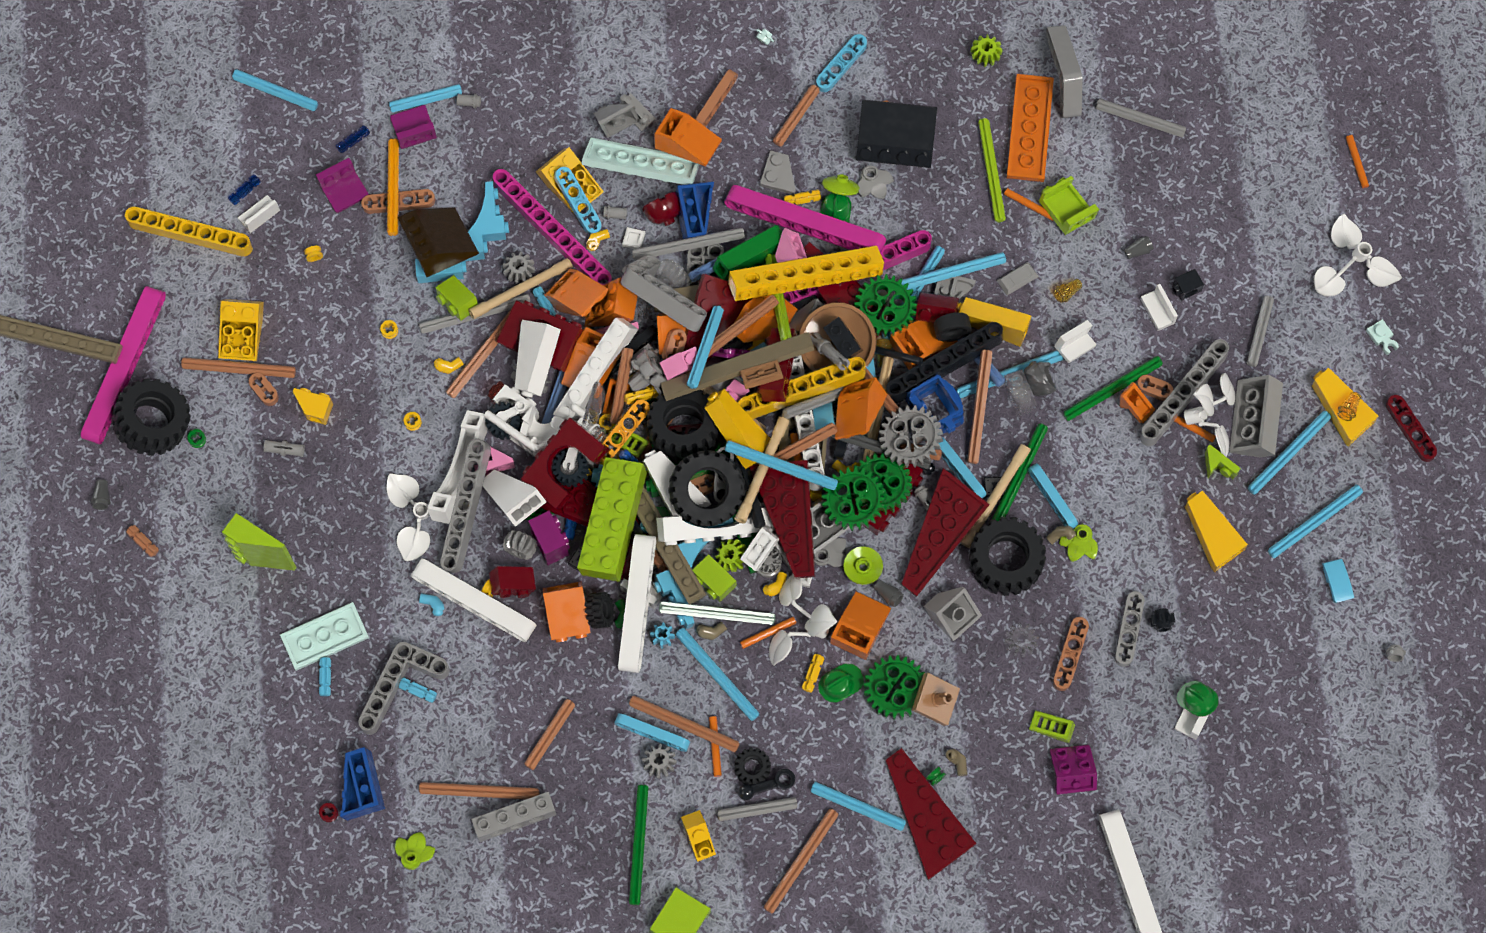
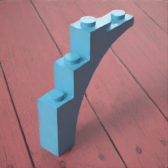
[415,181,509,283]
[653,517,734,630]

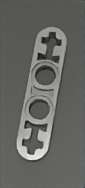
[1115,591,1145,667]

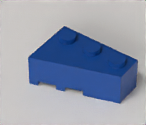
[675,182,714,239]
[340,747,385,820]

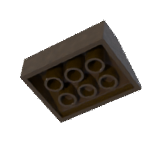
[398,207,479,277]

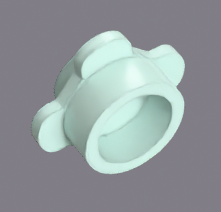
[756,29,774,45]

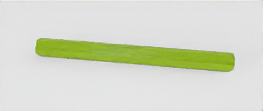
[978,118,1006,223]
[765,254,792,341]

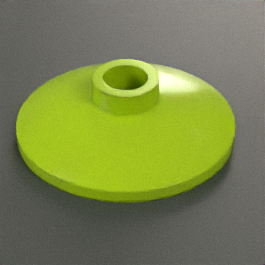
[822,174,860,195]
[844,546,883,585]

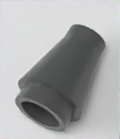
[1124,236,1154,259]
[91,480,110,510]
[874,580,904,607]

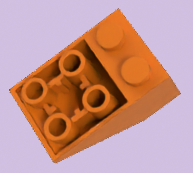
[654,108,722,166]
[544,269,608,317]
[584,277,638,327]
[890,321,958,370]
[561,327,622,399]
[835,377,888,440]
[830,592,892,660]

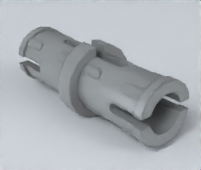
[264,440,305,457]

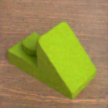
[1205,444,1241,479]

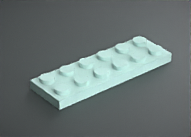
[582,138,700,185]

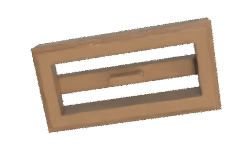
[740,360,783,389]

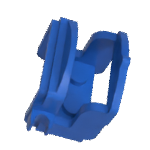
[906,375,964,434]

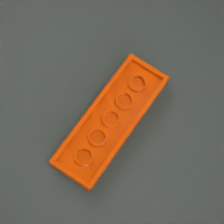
[1006,74,1054,182]

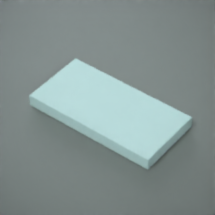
[280,602,369,671]

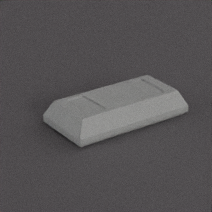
[997,262,1039,295]

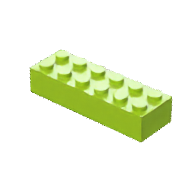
[577,457,647,582]

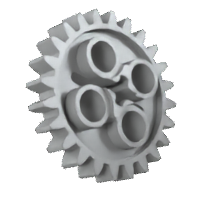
[879,405,943,468]

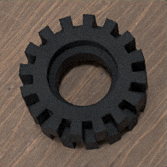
[585,592,615,629]
[734,747,771,786]

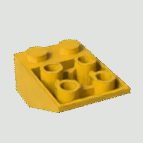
[536,147,604,215]
[218,299,264,361]

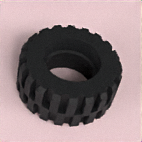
[112,378,191,456]
[647,389,721,463]
[668,451,745,527]
[969,517,1046,596]

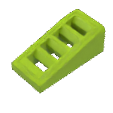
[606,424,649,458]
[1029,711,1075,743]

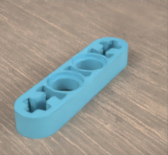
[816,34,867,92]
[554,167,601,234]
[939,437,987,498]
[1028,463,1078,528]
[614,713,690,752]

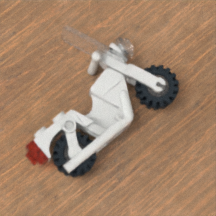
[484,381,606,488]

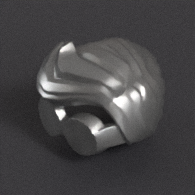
[1023,361,1056,397]

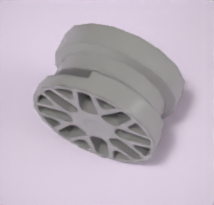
[756,548,782,578]

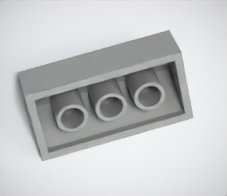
[1229,375,1283,457]
[772,493,850,570]

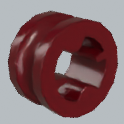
[319,803,338,822]

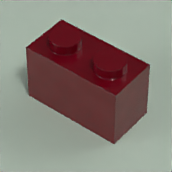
[916,292,959,323]
[489,566,536,598]

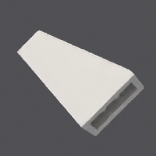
[514,320,561,398]
[642,450,711,520]
[483,469,546,527]

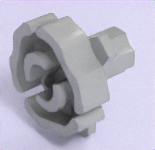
[628,349,673,395]

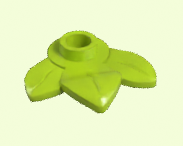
[1059,524,1098,562]
[395,832,435,870]

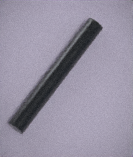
[875,346,923,365]

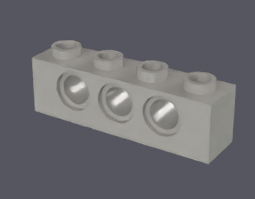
[471,792,556,842]

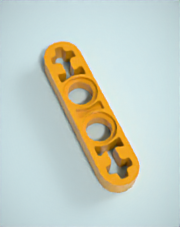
[600,399,650,463]

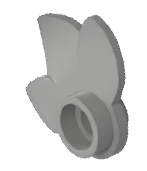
[858,165,894,199]
[814,538,846,567]

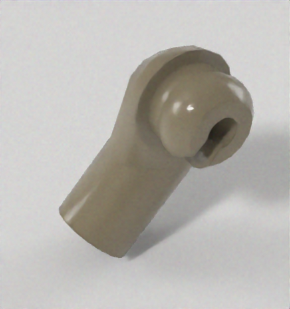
[1046,526,1076,545]
[696,622,727,640]
[946,749,967,776]

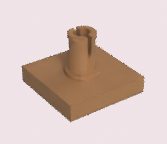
[912,673,960,726]

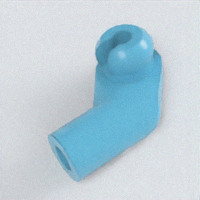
[419,593,445,616]

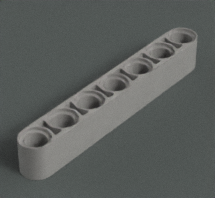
[1140,339,1229,446]
[440,438,491,573]

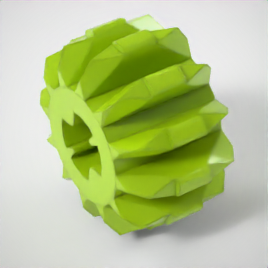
[970,34,1002,67]
[715,539,747,572]

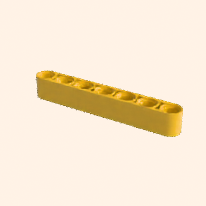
[125,207,253,256]
[738,357,866,419]

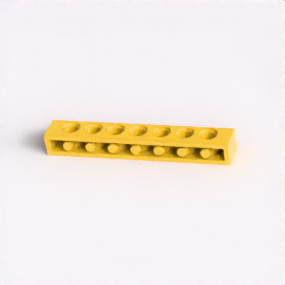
[728,246,884,301]

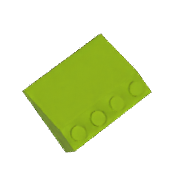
[222,513,297,571]

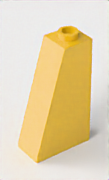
[958,297,1032,347]
[1312,368,1379,447]
[705,389,771,469]
[1185,490,1248,573]

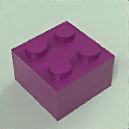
[528,510,570,565]

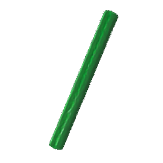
[1063,356,1163,421]
[992,423,1048,521]
[629,785,649,906]

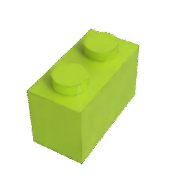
[435,275,478,321]
[692,554,737,602]

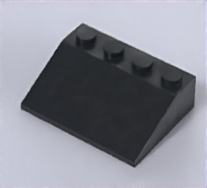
[856,99,937,168]

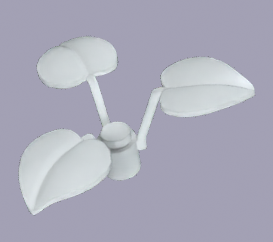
[1314,214,1402,296]
[1184,373,1235,457]
[387,474,469,561]
[769,574,837,666]

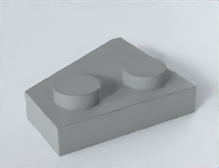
[760,151,796,195]
[934,276,976,302]

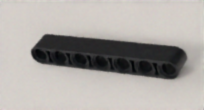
[886,322,1003,403]

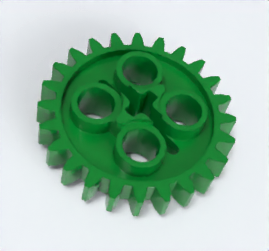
[854,274,917,337]
[850,453,912,515]
[822,467,886,531]
[863,655,925,720]

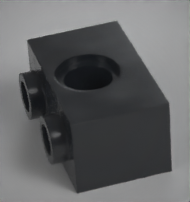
[823,317,863,359]

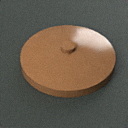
[799,303,877,377]

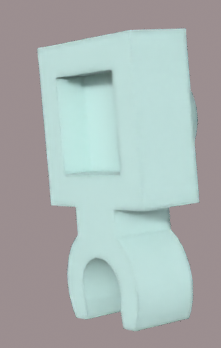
[1366,319,1399,355]

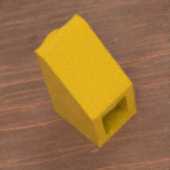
[293,388,333,425]
[681,810,716,862]

